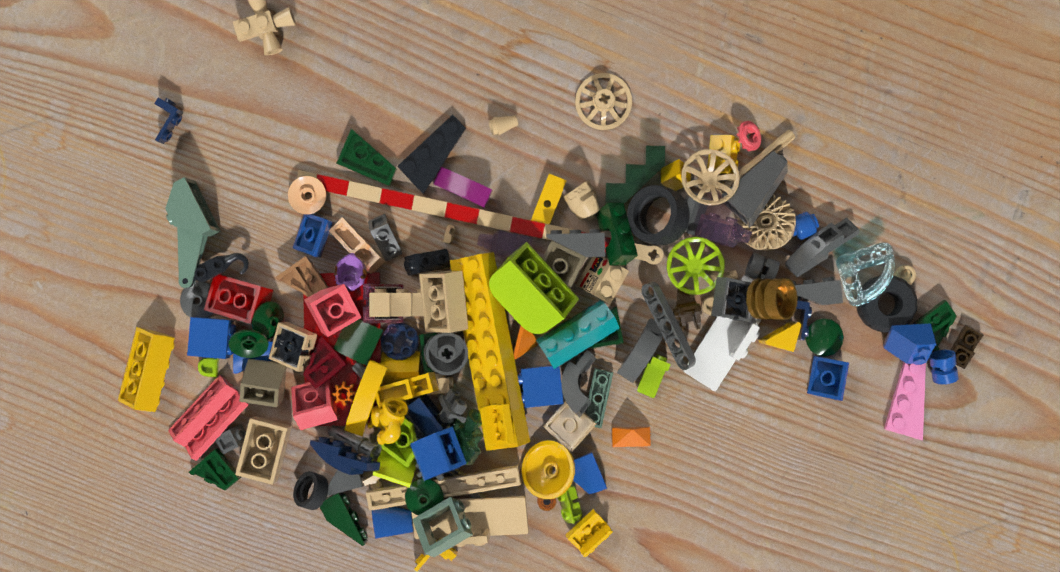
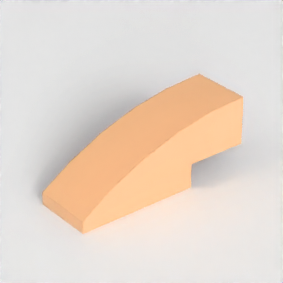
[329,217,385,273]

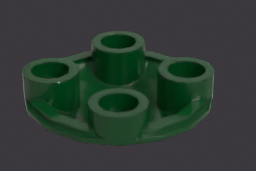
[805,318,844,357]

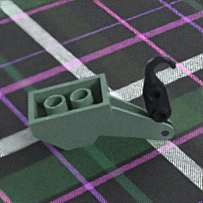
[165,177,249,288]

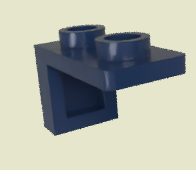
[154,97,183,144]
[796,297,812,341]

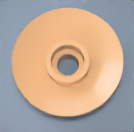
[288,176,326,215]

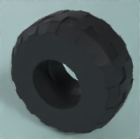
[856,275,918,333]

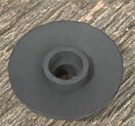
[180,282,214,318]

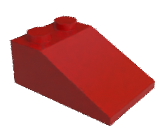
[204,275,274,324]

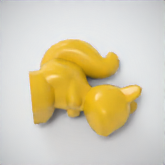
[367,398,408,445]

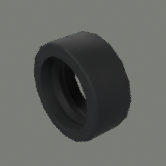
[293,471,329,510]

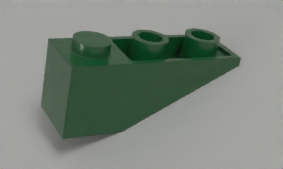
[320,492,368,546]

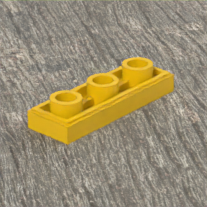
[531,174,567,224]

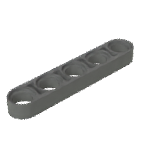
[641,282,696,370]

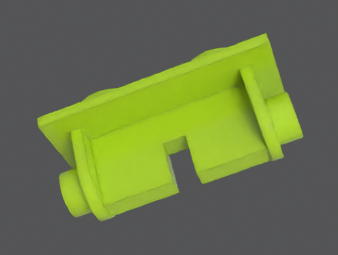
[557,484,582,524]

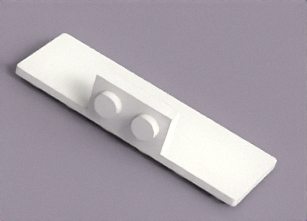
[683,275,761,391]

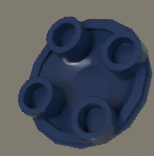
[381,323,419,360]

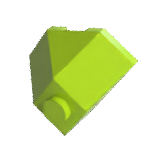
[378,417,417,467]

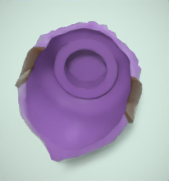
[334,253,367,291]

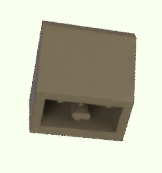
[239,358,287,407]

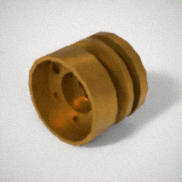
[746,279,797,319]

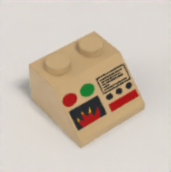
[576,257,629,305]

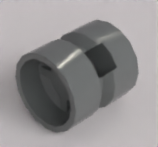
[745,252,780,279]

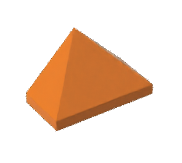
[514,325,538,359]
[612,427,651,447]

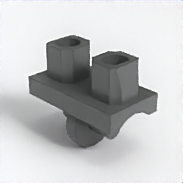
[438,389,467,423]

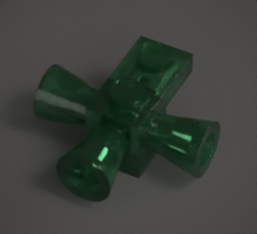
[447,409,484,465]

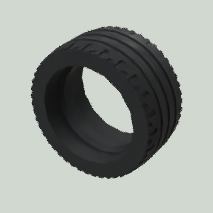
[627,185,690,245]

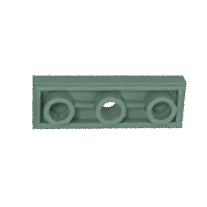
[585,368,613,428]

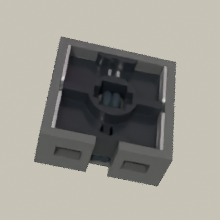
[711,277,752,322]

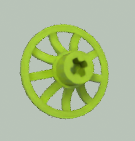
[666,237,725,295]

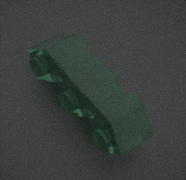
[604,145,665,204]

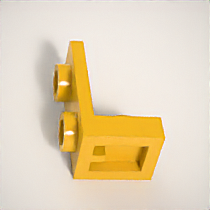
[414,538,458,571]

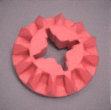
[736,121,761,152]

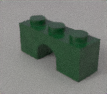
[596,203,638,266]

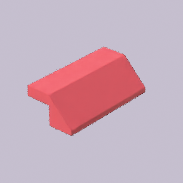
[168,375,249,461]

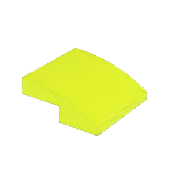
[373,449,417,488]

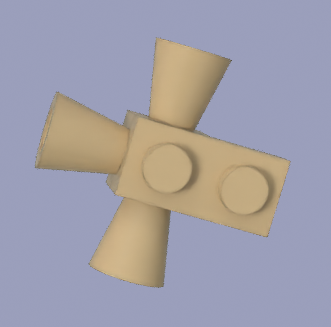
[233,0,296,55]

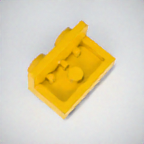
[707,135,740,174]
[480,404,515,446]
[565,509,613,557]

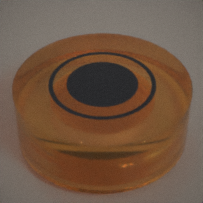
[537,497,556,511]

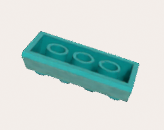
[536,300,620,369]

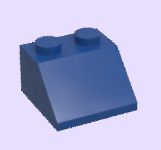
[883,324,936,365]

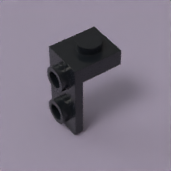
[404,249,451,276]

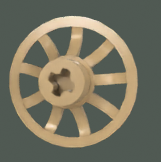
[575,73,632,130]
[681,149,740,205]

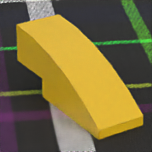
[376,372,439,407]

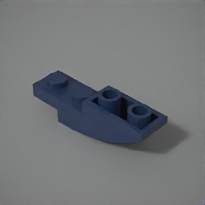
[310,437,380,475]

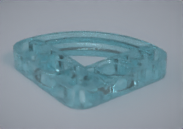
[836,242,895,306]

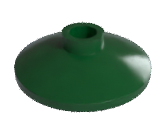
[252,301,284,339]
[229,330,269,358]
[405,478,444,516]

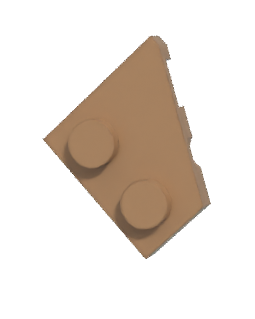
[276,256,329,297]

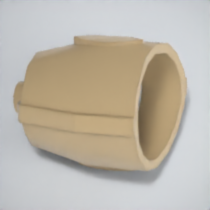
[564,180,600,221]

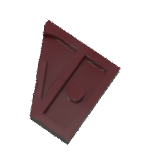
[303,336,346,390]

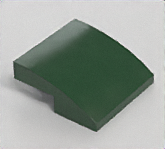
[333,319,383,366]

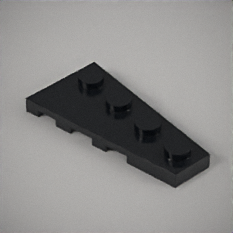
[397,114,466,195]

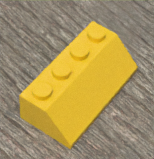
[118,327,175,412]

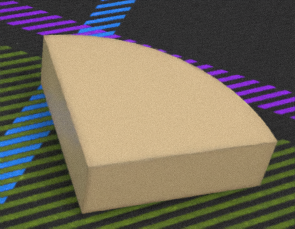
[443,224,456,244]

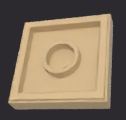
[543,401,597,453]

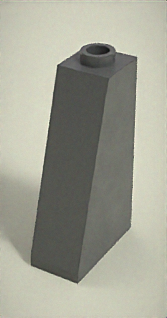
[722,151,788,228]

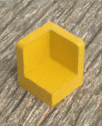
[661,159,691,191]

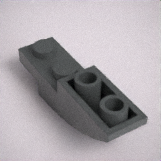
[785,218,859,277]

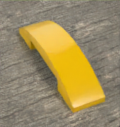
[345,360,388,437]

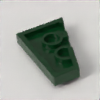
[336,129,397,186]

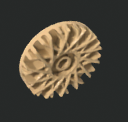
[737,195,796,251]

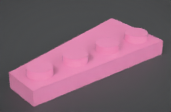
[884,362,926,441]

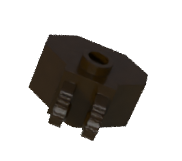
[673,287,702,333]

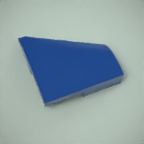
[371,506,414,539]

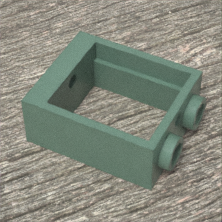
[412,497,473,557]

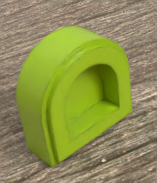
[198,357,219,377]

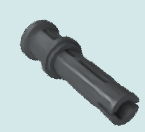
[328,425,382,461]

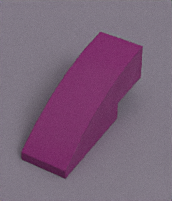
[433,167,493,208]

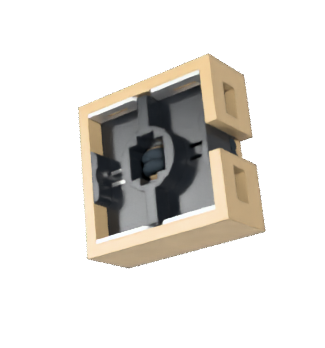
[269,322,317,372]

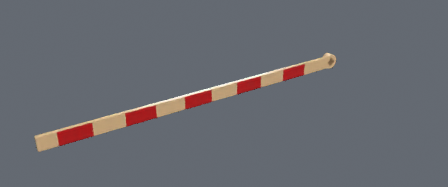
[297,170,663,264]

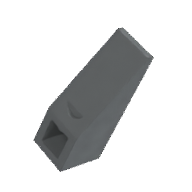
[546,229,605,257]
[793,277,843,305]

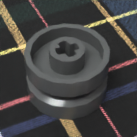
[424,332,468,375]

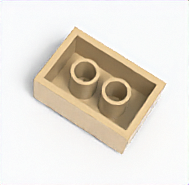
[419,271,468,333]
[235,416,292,485]

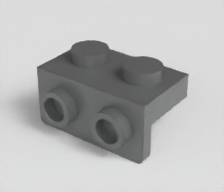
[684,193,708,236]

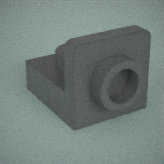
[216,424,246,454]

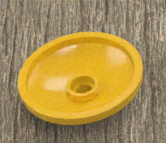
[522,440,575,499]

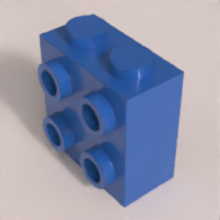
[187,317,236,359]
[518,365,564,408]

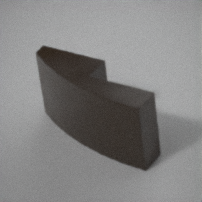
[951,324,984,369]

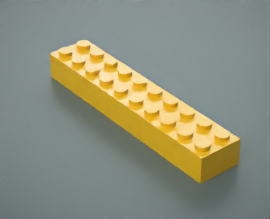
[450,252,530,451]

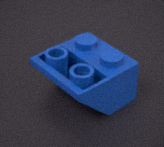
[410,427,467,481]

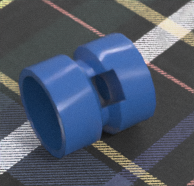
[929,349,959,385]

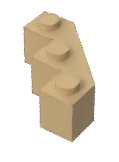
[369,289,424,317]

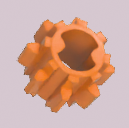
[332,381,356,406]

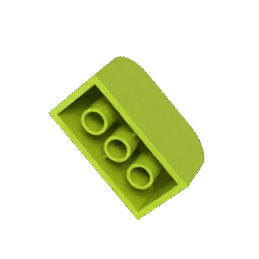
[489,242,579,334]

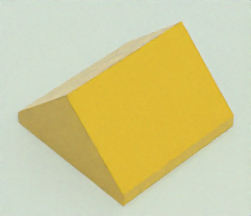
[758,321,801,352]
[381,351,421,386]

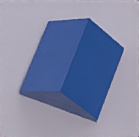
[293,214,333,258]
[807,356,849,401]

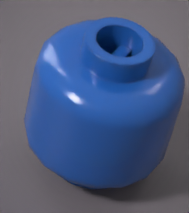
[793,211,819,240]

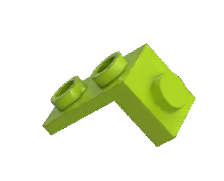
[637,354,671,398]

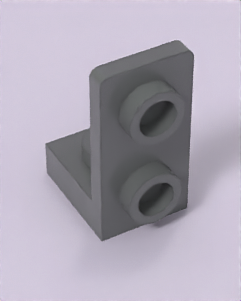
[368,214,402,261]

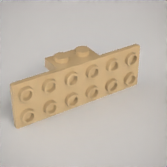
[412,496,529,547]

